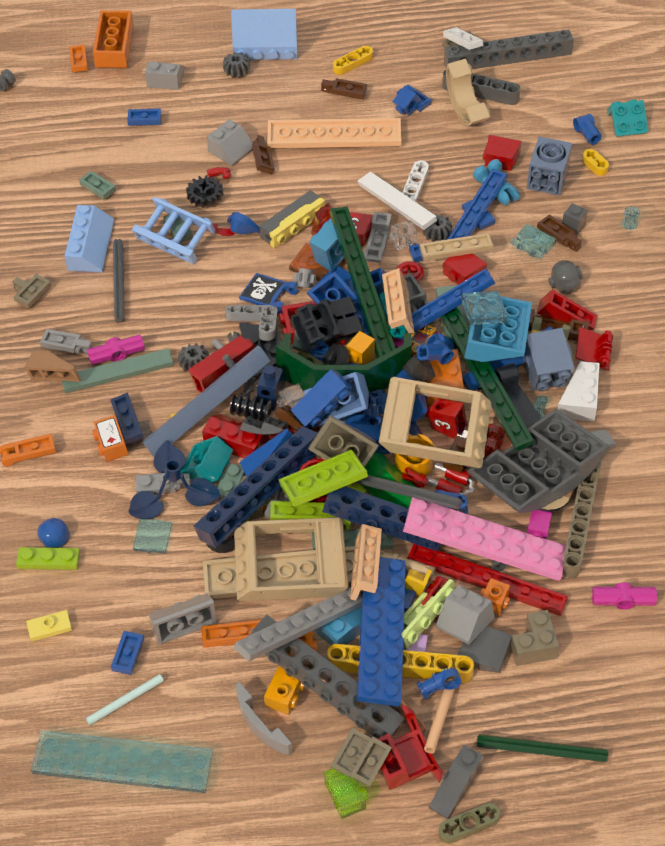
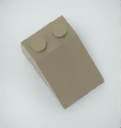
[308,416,379,467]

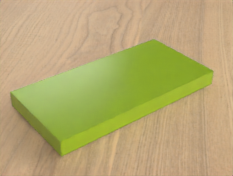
[279,450,368,507]

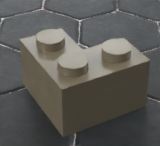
[511,610,559,666]

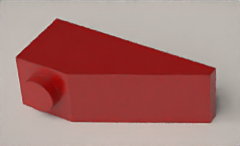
[537,289,597,330]

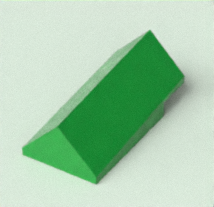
[360,452,416,508]

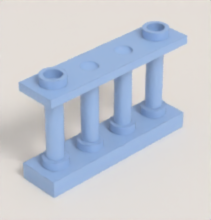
[132,197,215,265]

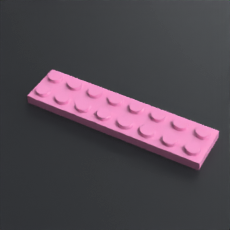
[403,497,566,581]

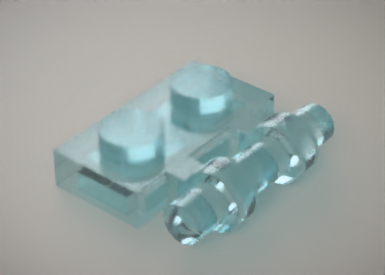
[510,224,556,259]

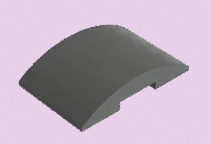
[467,409,610,513]

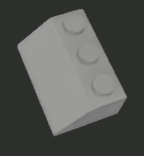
[148,594,217,645]

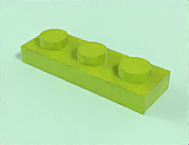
[16,547,80,570]

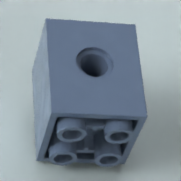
[527,136,572,196]
[522,328,574,391]

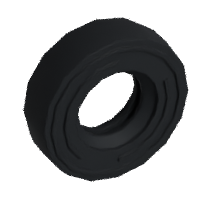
[323,344,349,365]

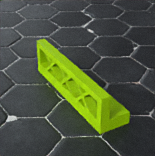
[270,501,351,533]

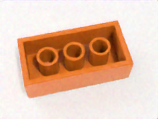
[93,10,134,68]

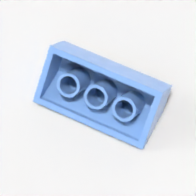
[65,205,114,272]

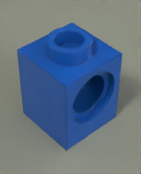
[392,86,421,116]

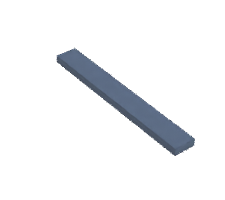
[142,346,270,457]

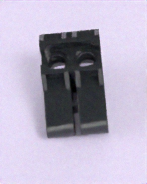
[291,297,365,352]

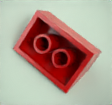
[202,414,272,459]

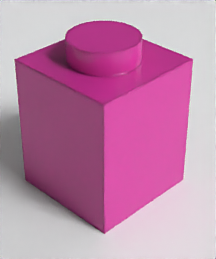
[527,510,552,539]

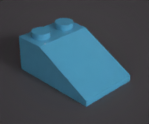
[314,592,362,646]

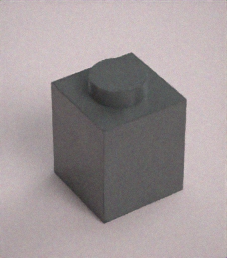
[562,203,588,235]

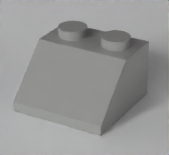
[145,62,185,90]
[207,119,253,167]
[436,585,495,645]

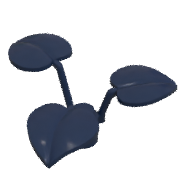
[128,440,220,520]

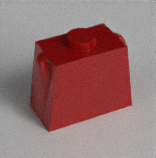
[483,135,522,171]
[442,253,487,285]

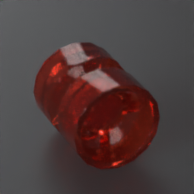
[483,424,506,459]

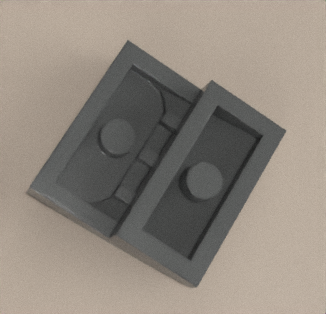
[240,416,286,434]
[458,627,512,673]

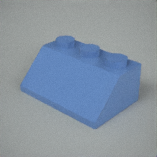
[304,372,369,428]

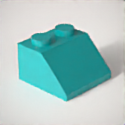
[181,436,233,482]

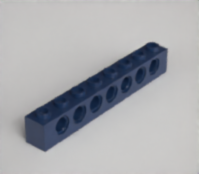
[193,426,318,548]

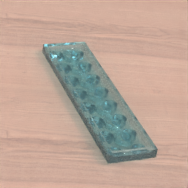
[31,730,213,793]

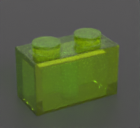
[324,768,368,819]

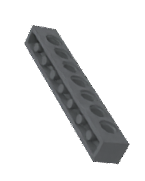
[444,29,574,69]
[250,614,405,739]

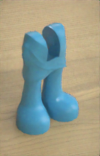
[473,159,520,206]

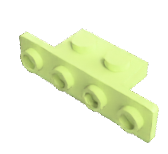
[401,579,456,649]

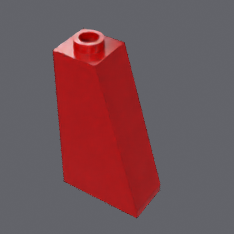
[188,335,255,393]

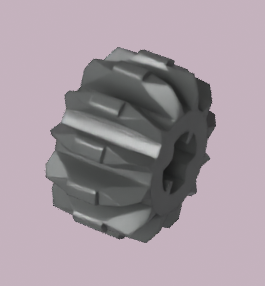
[223,52,250,78]
[423,214,452,242]
[178,342,209,372]

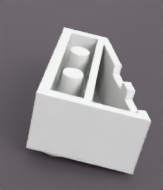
[558,361,599,422]

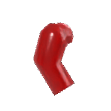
[206,167,231,179]

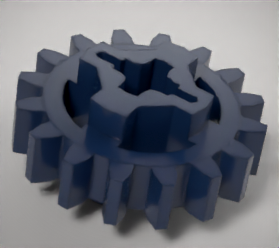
[361,390,388,417]

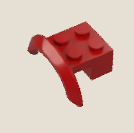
[378,705,444,790]

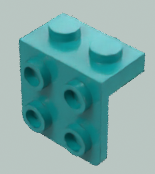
[607,99,648,137]

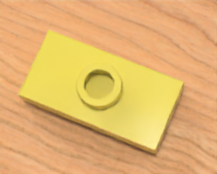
[26,610,72,642]

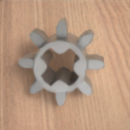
[293,268,316,288]

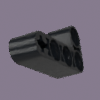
[494,363,541,429]

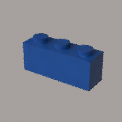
[291,369,352,428]

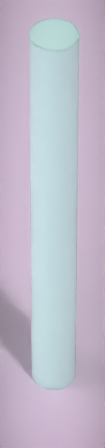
[85,674,164,726]

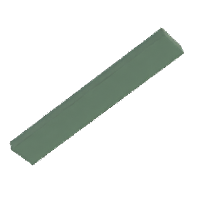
[62,348,174,394]

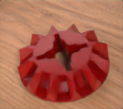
[396,261,424,283]

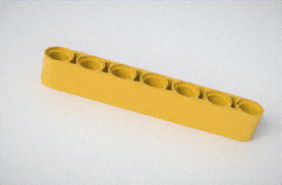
[327,644,474,683]

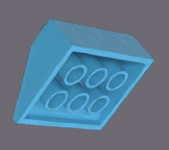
[464,291,532,362]

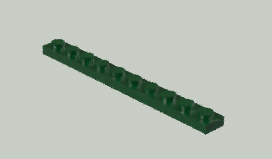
[329,206,396,358]
[441,307,534,452]

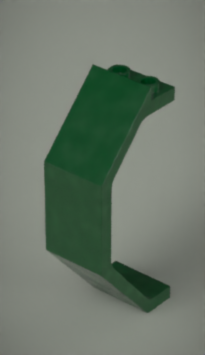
[275,333,412,392]

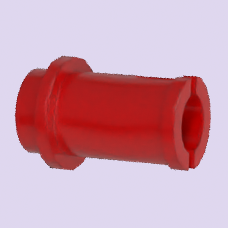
[402,467,428,488]

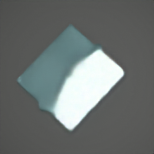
[133,519,172,554]

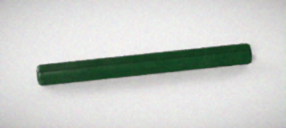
[476,734,608,762]

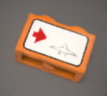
[92,415,129,462]

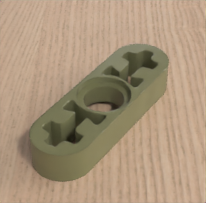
[439,803,500,844]

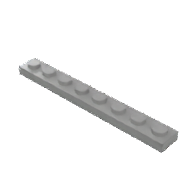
[234,588,362,662]

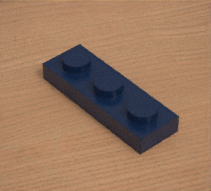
[110,392,144,445]

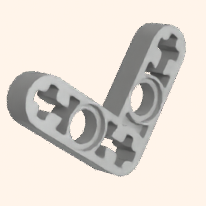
[225,305,278,341]

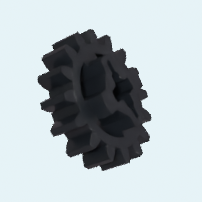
[186,175,224,208]

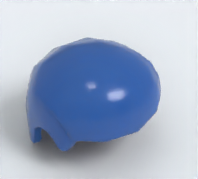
[37,517,70,548]

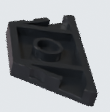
[239,322,281,380]

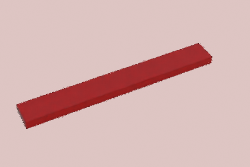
[407,544,568,616]

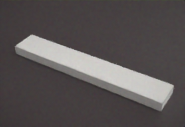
[358,172,437,230]

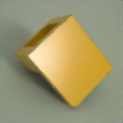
[405,569,432,597]

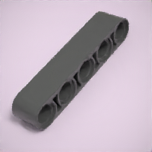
[442,70,520,105]

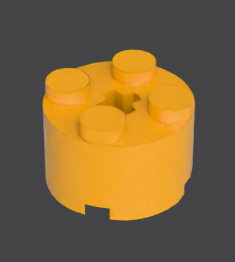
[395,434,434,475]

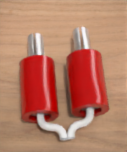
[427,463,475,495]

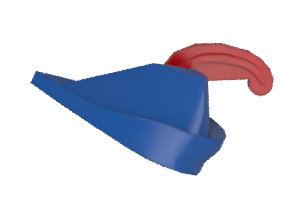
[213,212,260,236]

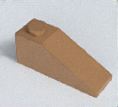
[24,351,81,382]

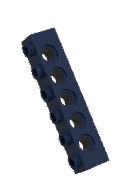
[322,486,440,551]

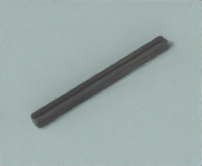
[113,239,125,323]
[356,475,462,510]

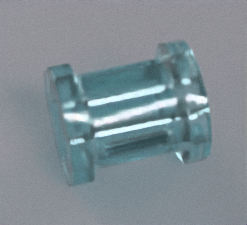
[622,206,640,230]

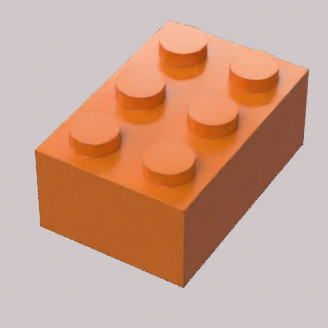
[420,350,464,406]

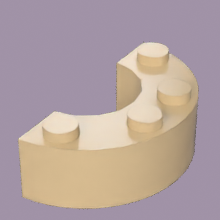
[446,59,491,126]

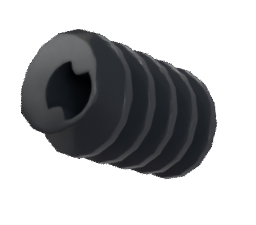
[230,392,272,422]

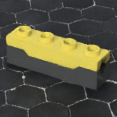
[260,190,325,248]

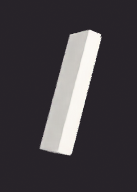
[443,27,483,50]

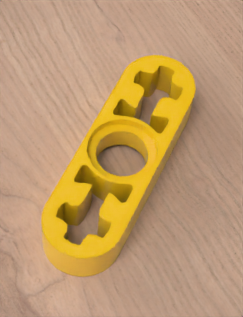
[333,46,373,75]

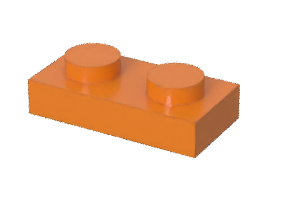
[69,45,88,72]

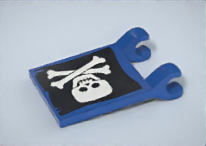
[239,273,298,314]

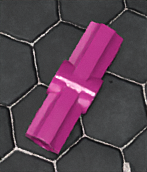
[87,334,145,365]
[592,582,657,610]

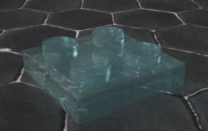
[461,291,508,325]

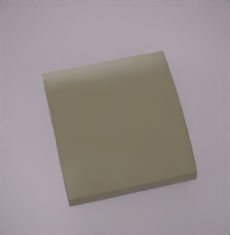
[330,727,392,787]

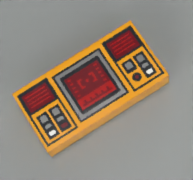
[411,325,436,357]

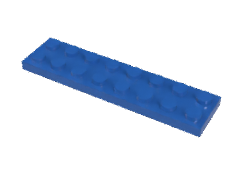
[357,557,406,707]

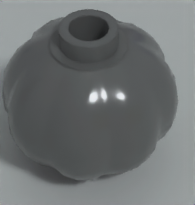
[548,260,583,294]

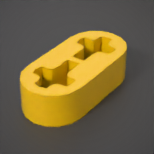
[582,149,609,176]

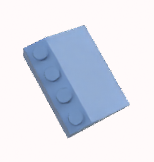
[231,9,298,60]

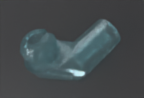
[533,395,547,419]

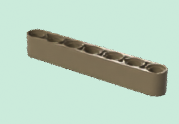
[563,461,601,578]

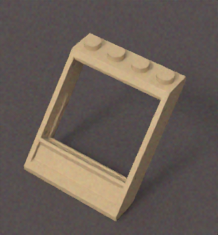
[379,377,492,468]
[234,517,348,601]

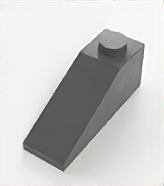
[429,745,483,819]

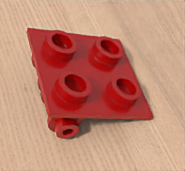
[575,327,613,371]

